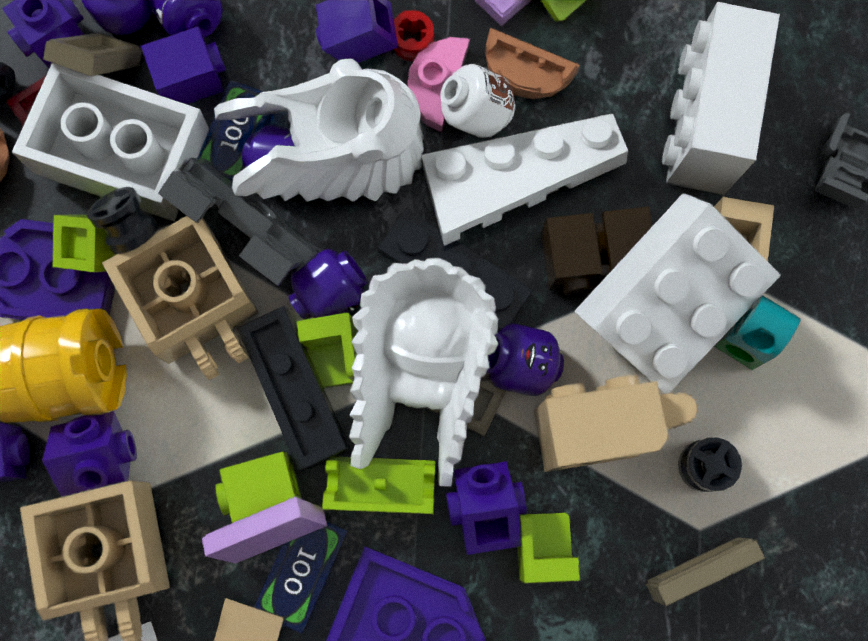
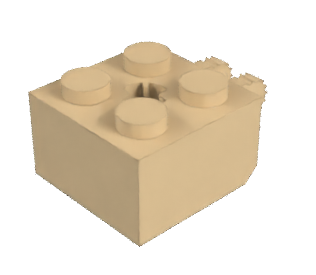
[102,216,259,380]
[534,375,699,472]
[20,480,170,641]

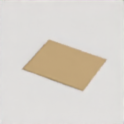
[214,598,283,641]

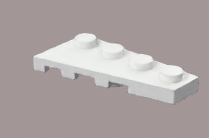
[421,114,628,246]

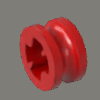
[393,10,434,61]

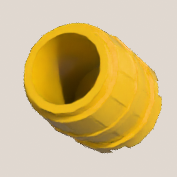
[0,308,127,423]

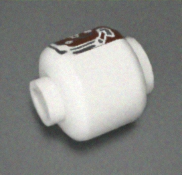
[441,64,515,138]

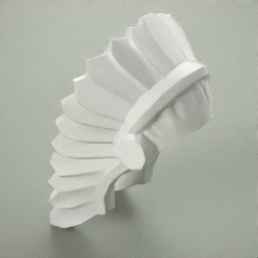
[214,59,424,202]
[349,258,498,487]

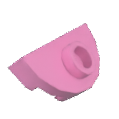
[407,37,470,133]

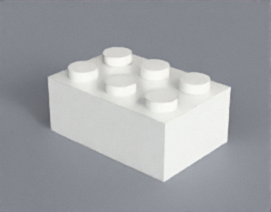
[662,2,780,195]
[12,63,211,222]
[574,193,781,394]

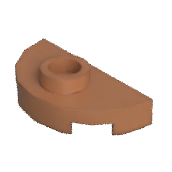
[485,28,580,99]

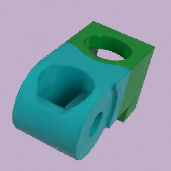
[713,295,800,370]

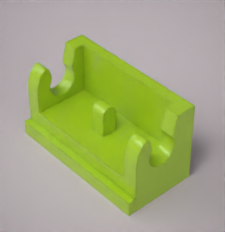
[322,456,435,514]

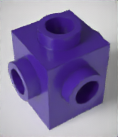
[2,0,84,69]
[43,411,137,497]
[446,461,527,555]

